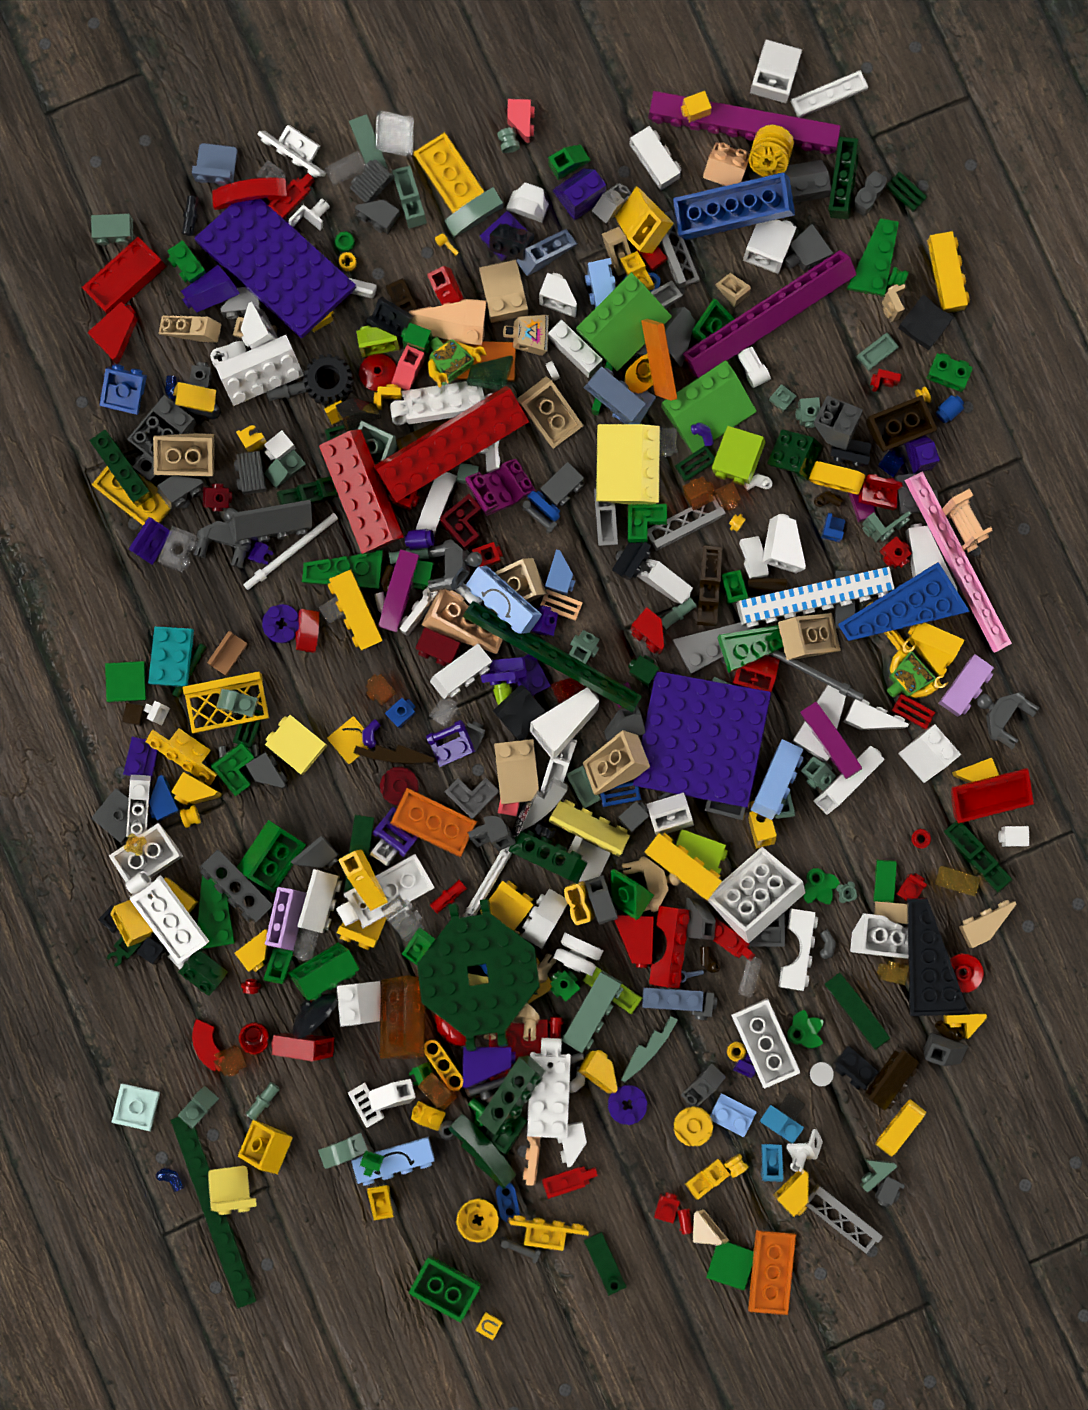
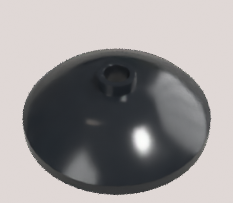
[292,993,338,1039]

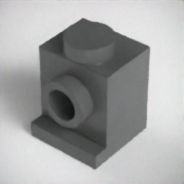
[188,362,213,389]
[874,1176,905,1208]

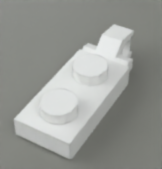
[399,587,438,636]

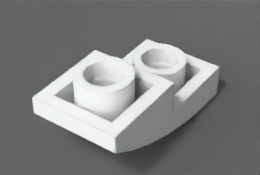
[739,536,769,579]

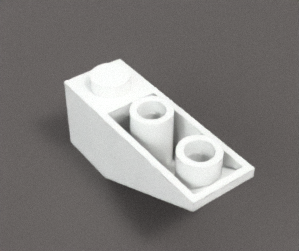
[843,699,909,730]
[126,775,151,838]

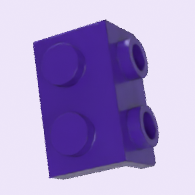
[481,657,527,685]

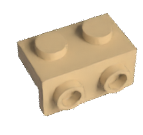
[882,284,906,322]

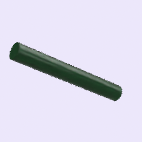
[172,644,206,698]

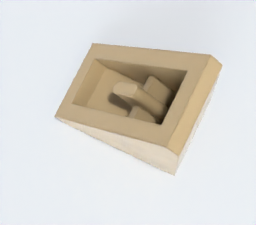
[716,273,751,307]
[693,1209,729,1245]

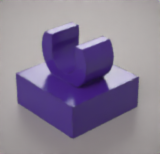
[247,542,273,564]
[733,1053,756,1078]

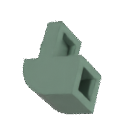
[216,689,258,717]
[318,1133,368,1169]

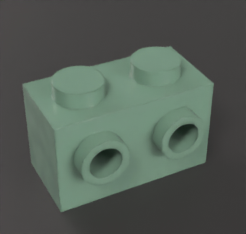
[91,214,133,246]

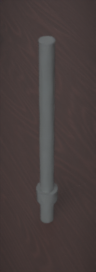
[770,650,864,702]

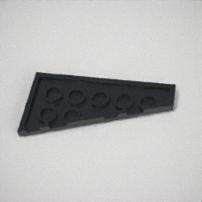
[907,897,970,1016]

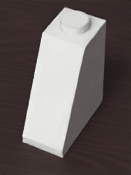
[762,514,806,573]
[637,559,693,604]

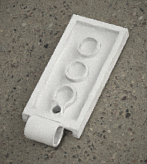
[390,379,485,425]
[336,854,435,929]
[126,871,209,964]
[527,1038,571,1138]

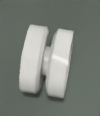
[553,933,603,976]

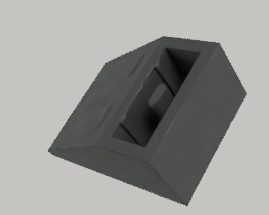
[127,395,197,461]

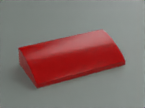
[82,237,166,314]
[951,768,1034,823]

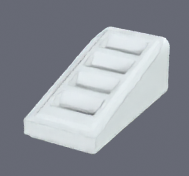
[348,1083,385,1128]

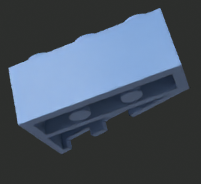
[585,258,615,308]

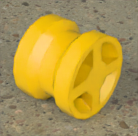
[180,805,201,828]
[724,1153,749,1178]

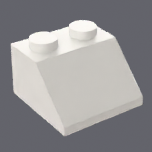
[539,273,577,317]
[241,301,278,349]

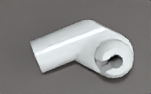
[743,474,773,491]

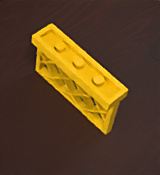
[183,672,269,734]

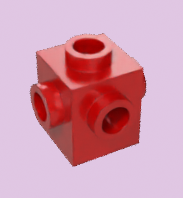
[879,536,912,569]

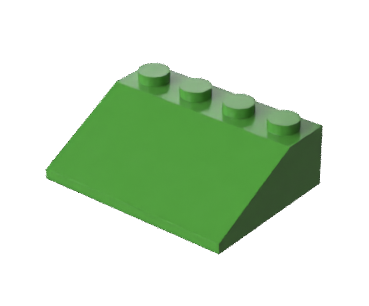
[576,272,672,372]
[661,360,757,453]

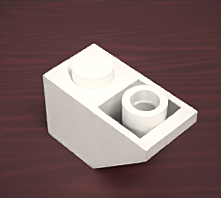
[367,1079,416,1112]
[557,1121,587,1167]

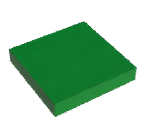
[105,661,146,702]
[706,1242,754,1291]

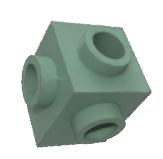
[795,397,821,428]
[569,630,600,664]
[801,756,836,791]

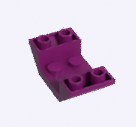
[465,458,536,516]

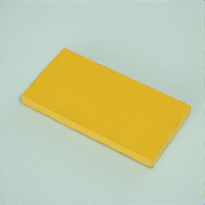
[413,132,484,213]
[92,466,171,525]

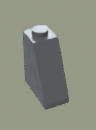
[664,307,695,368]

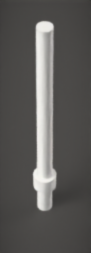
[243,513,338,590]

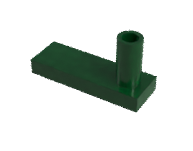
[584,1231,627,1296]

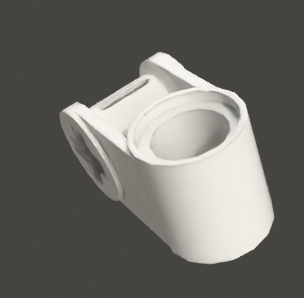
[210,341,247,368]

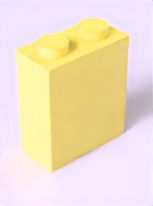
[265,715,328,775]

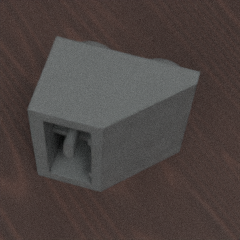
[814,395,863,451]

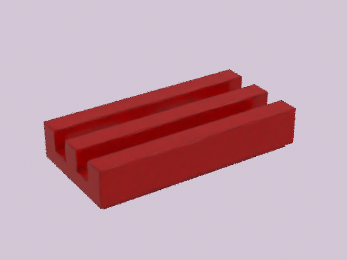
[892,694,936,730]

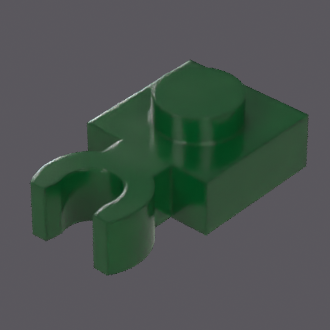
[107,937,142,967]

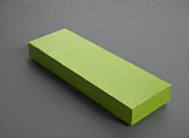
[583,967,642,1014]

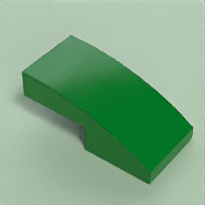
[873,859,896,903]

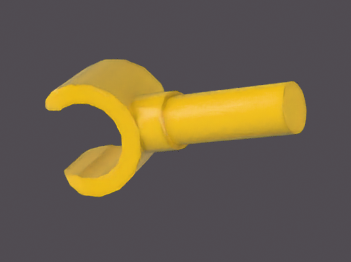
[435,234,459,255]

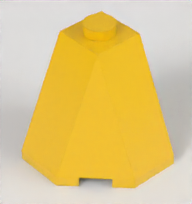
[908,623,964,677]

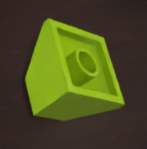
[356,326,400,358]

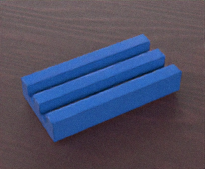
[600,782,641,807]

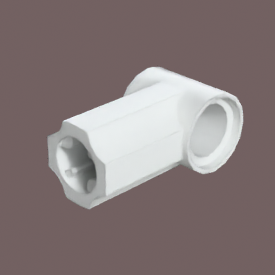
[737,347,771,388]

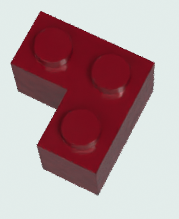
[439,494,482,551]

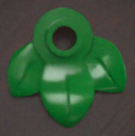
[803,868,840,905]
[787,1010,823,1048]

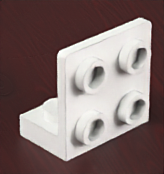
[562,836,610,882]

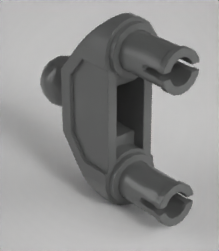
[193,508,251,568]
[428,539,483,592]
[977,692,1040,750]

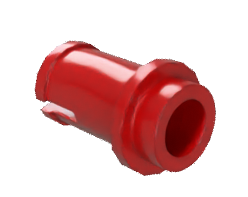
[548,1017,564,1039]
[677,1208,694,1235]

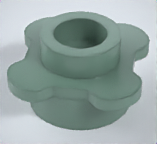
[836,881,857,903]

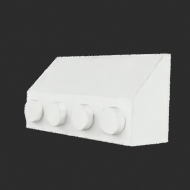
[732,998,800,1088]

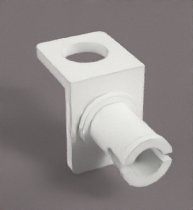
[289,199,330,230]
[787,1129,823,1172]

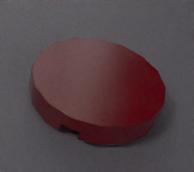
[380,767,419,806]

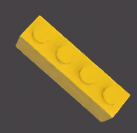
[927,231,970,313]
[328,569,383,650]
[644,833,722,901]

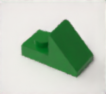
[721,570,748,604]
[402,928,435,966]
[264,947,293,984]

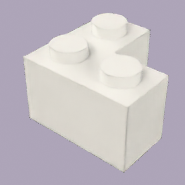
[522,889,568,949]

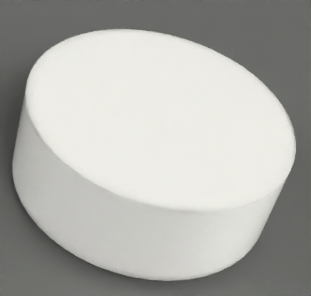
[546,361,560,381]

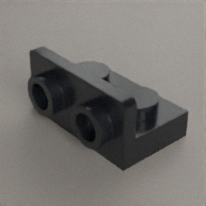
[833,1045,879,1090]

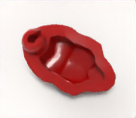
[435,1014,466,1046]

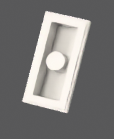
[349,278,377,299]

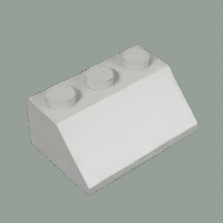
[109,823,183,882]
[297,869,342,933]

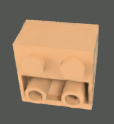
[703,142,750,186]

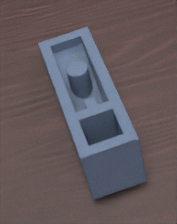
[517,229,577,276]

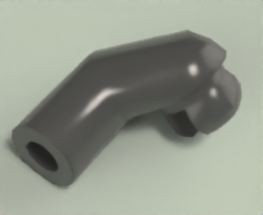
[819,929,836,959]

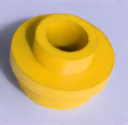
[729,514,746,532]
[727,1042,747,1062]

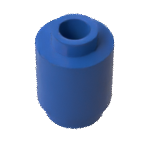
[935,395,964,424]

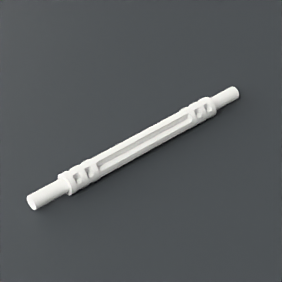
[462,829,524,917]

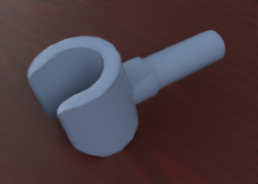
[680,970,704,983]

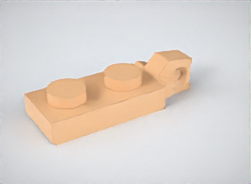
[523,1136,541,1186]

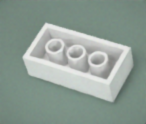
[215,335,304,406]

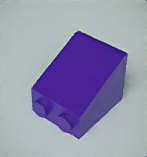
[552,168,606,221]

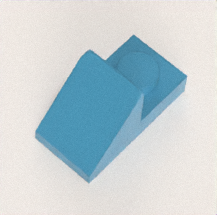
[760,1105,804,1144]
[761,1144,783,1182]

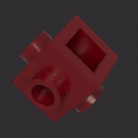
[203,483,232,511]

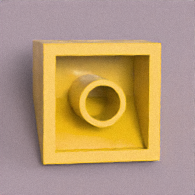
[171,772,222,805]
[238,1120,293,1175]
[773,1169,808,1217]

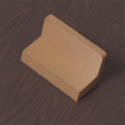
[207,631,248,676]

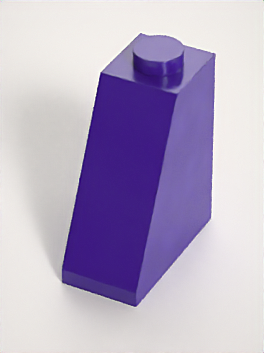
[181,265,240,313]
[904,436,940,474]
[463,1047,515,1089]

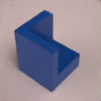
[821,513,845,543]

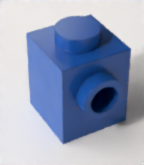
[385,698,416,729]

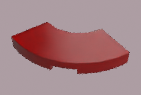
[192,1019,224,1072]

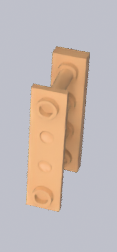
[942,489,992,553]

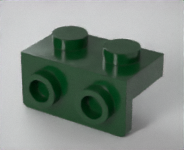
[178,950,228,996]

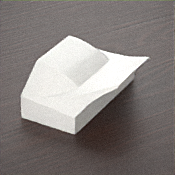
[507,182,549,222]

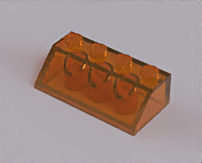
[380,975,425,1059]

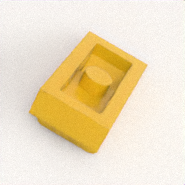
[943,1013,987,1039]
[367,1185,393,1220]

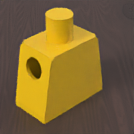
[748,801,777,848]

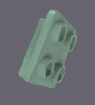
[862,510,912,542]

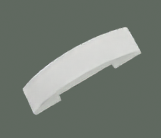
[416,472,457,537]

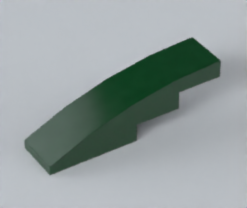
[276,476,339,505]
[344,815,375,893]
[944,821,1012,894]
[825,973,891,1050]
[448,1114,516,1189]

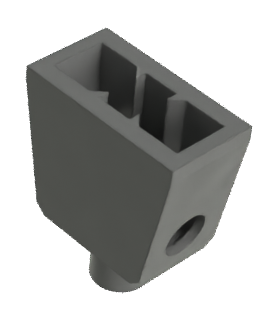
[784,224,833,271]

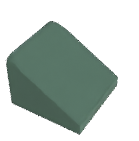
[457,463,479,484]

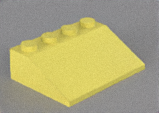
[596,424,660,504]
[549,799,630,857]

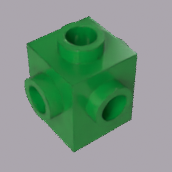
[550,970,580,1001]

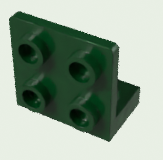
[767,430,823,481]

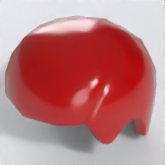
[239,1022,269,1055]

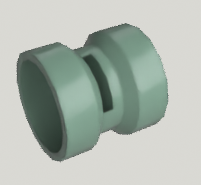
[497,128,520,153]

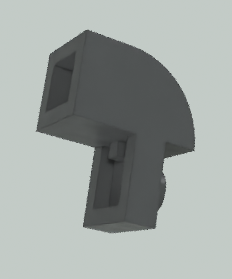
[468,816,516,851]

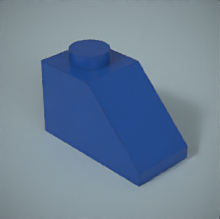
[148,775,181,821]

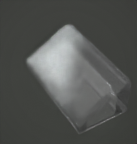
[738,958,762,998]

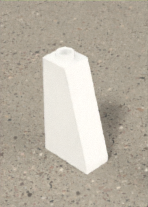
[906,523,957,590]
[792,685,846,761]
[530,687,599,760]
[814,746,885,815]

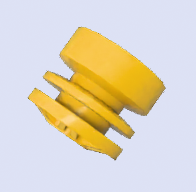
[749,125,794,177]
[456,1198,499,1242]

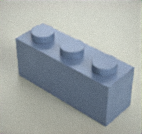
[583,366,646,424]
[642,987,703,1011]

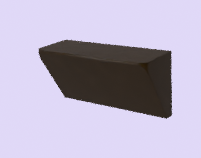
[747,579,787,596]

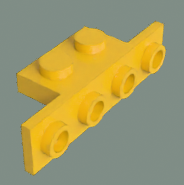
[145,728,217,786]
[507,1215,589,1251]

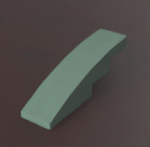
[621,1016,678,1082]

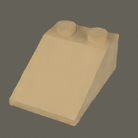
[479,260,528,323]
[517,377,583,449]
[153,433,215,476]
[483,558,547,614]
[778,613,841,660]
[583,730,650,795]
[494,739,539,804]

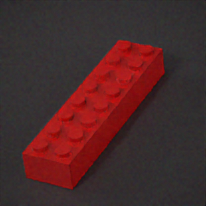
[374,386,529,502]

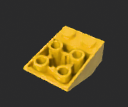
[615,186,674,253]

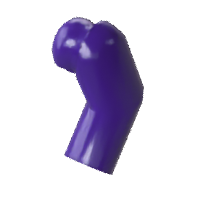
[691,423,714,446]
[362,719,381,749]

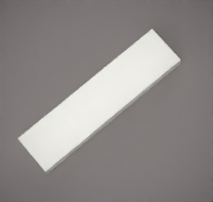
[791,70,868,118]

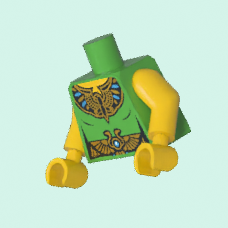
[428,337,487,388]
[886,639,948,698]

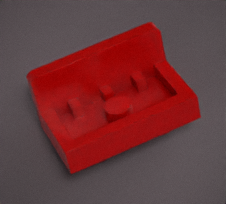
[859,474,903,510]

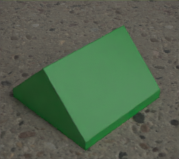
[691,299,734,342]
[611,869,654,920]

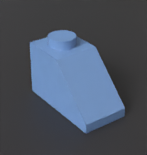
[545,549,575,596]

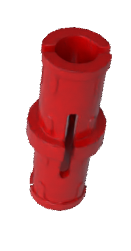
[429,880,467,914]

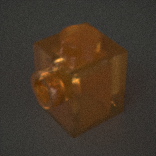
[682,476,715,511]
[714,482,741,511]
[366,674,396,706]
[213,1045,247,1076]

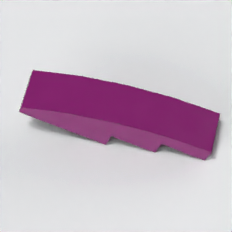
[378,549,420,633]
[800,702,862,779]

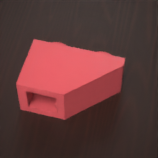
[507,99,535,143]
[392,345,425,391]

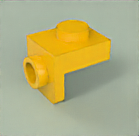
[374,384,402,410]
[411,1101,446,1131]

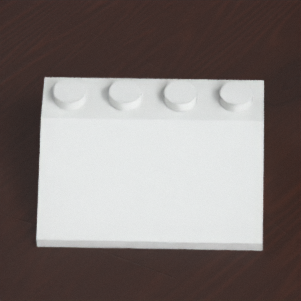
[708,847,805,943]

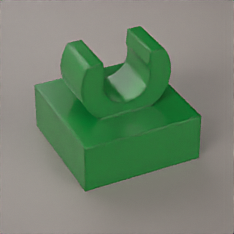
[409,1062,435,1087]
[360,1150,384,1177]

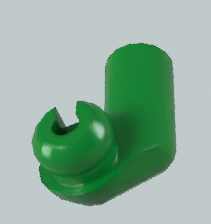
[468,1097,486,1127]

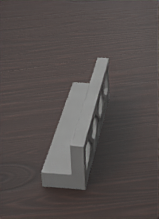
[660,210,700,289]
[648,496,726,551]
[806,1184,883,1254]

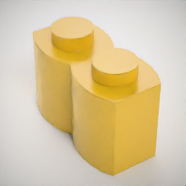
[564,881,595,925]

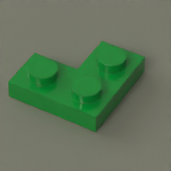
[628,504,667,543]
[211,742,254,796]

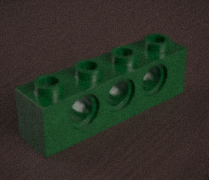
[828,137,860,219]
[89,430,153,507]
[508,830,588,884]
[479,1056,545,1135]

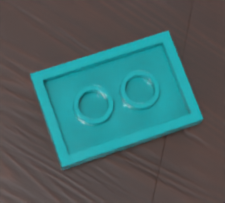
[148,626,194,687]

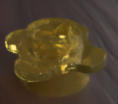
[124,833,147,856]

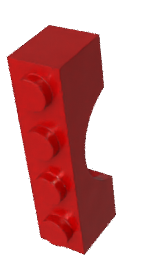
[649,906,689,988]

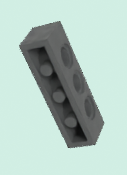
[199,849,273,923]

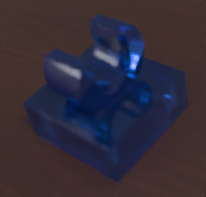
[878,451,904,477]

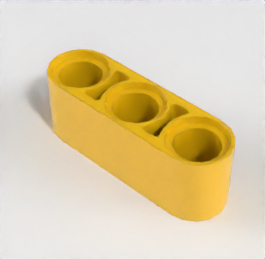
[808,461,866,494]
[424,1039,463,1091]
[875,1099,926,1157]

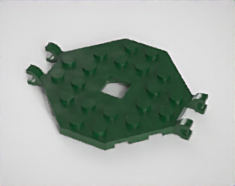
[417,899,540,1052]

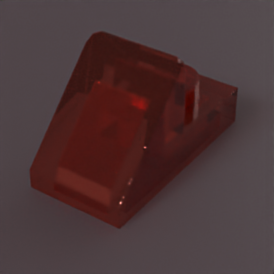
[551,678,586,703]

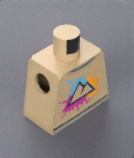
[503,315,548,356]

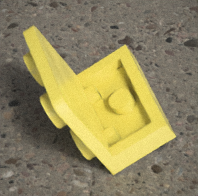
[208,1166,256,1215]

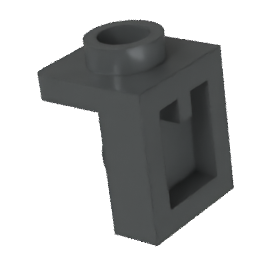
[466,721,486,753]

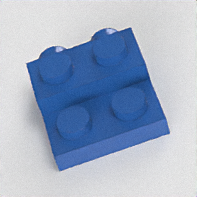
[99,364,147,415]

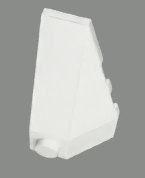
[850,914,908,959]

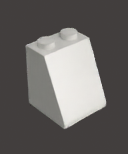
[743,219,796,274]
[898,725,961,783]
[337,981,384,1026]

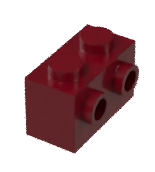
[415,627,461,667]

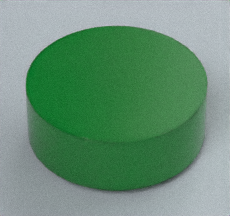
[335,232,355,252]

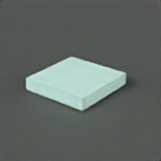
[112,1083,160,1131]

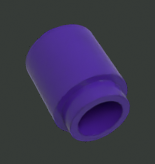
[405,529,435,550]

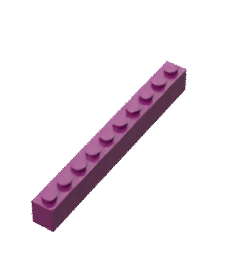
[648,91,841,155]
[683,250,856,378]

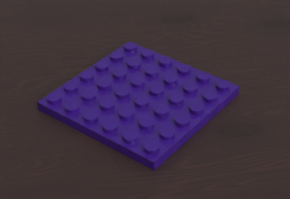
[633,671,771,808]

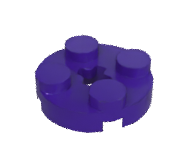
[262,604,299,644]
[608,1085,647,1125]

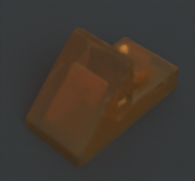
[418,1072,457,1111]

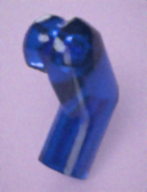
[165,375,176,401]
[156,1168,183,1192]

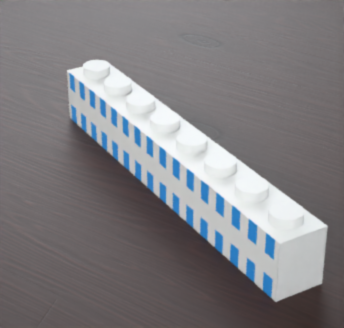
[736,567,894,628]

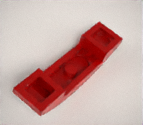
[212,178,288,210]

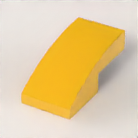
[620,251,655,291]
[685,1159,730,1200]

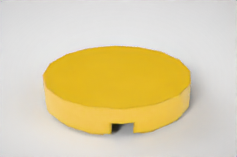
[674,1106,713,1147]

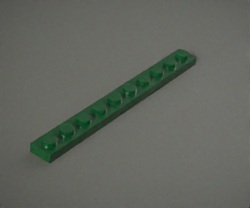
[463,601,642,713]
[171,1117,257,1309]

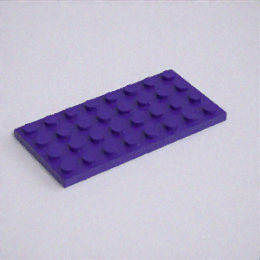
[194,199,356,339]

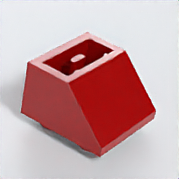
[630,607,664,654]
[732,656,780,692]

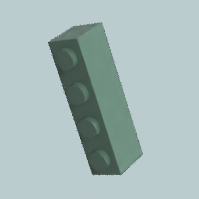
[562,971,623,1053]

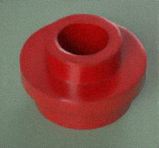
[911,829,931,849]
[241,979,261,994]

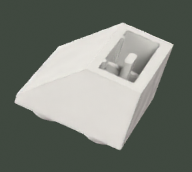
[646,792,694,836]

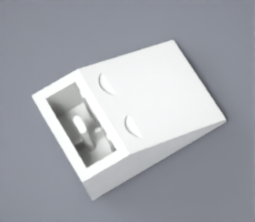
[750,40,802,103]

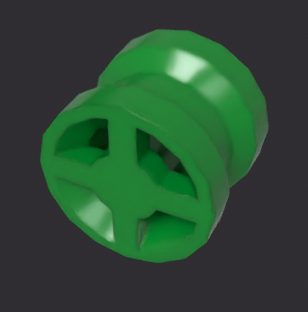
[887,267,908,286]

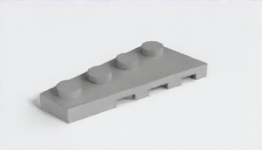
[672,622,755,674]

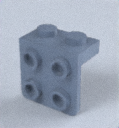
[192,143,237,185]

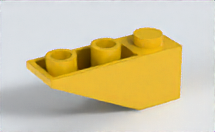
[338,849,388,911]

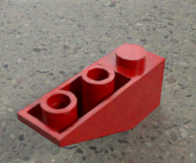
[427,266,464,305]

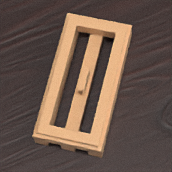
[540,589,583,621]

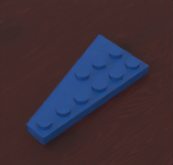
[838,562,970,641]

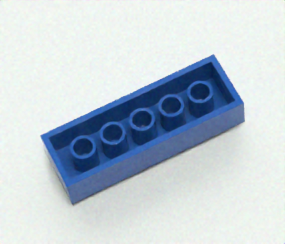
[673,172,795,240]

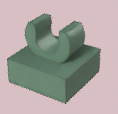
[769,384,796,412]

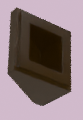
[122,703,145,726]

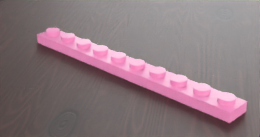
[904,471,1012,653]

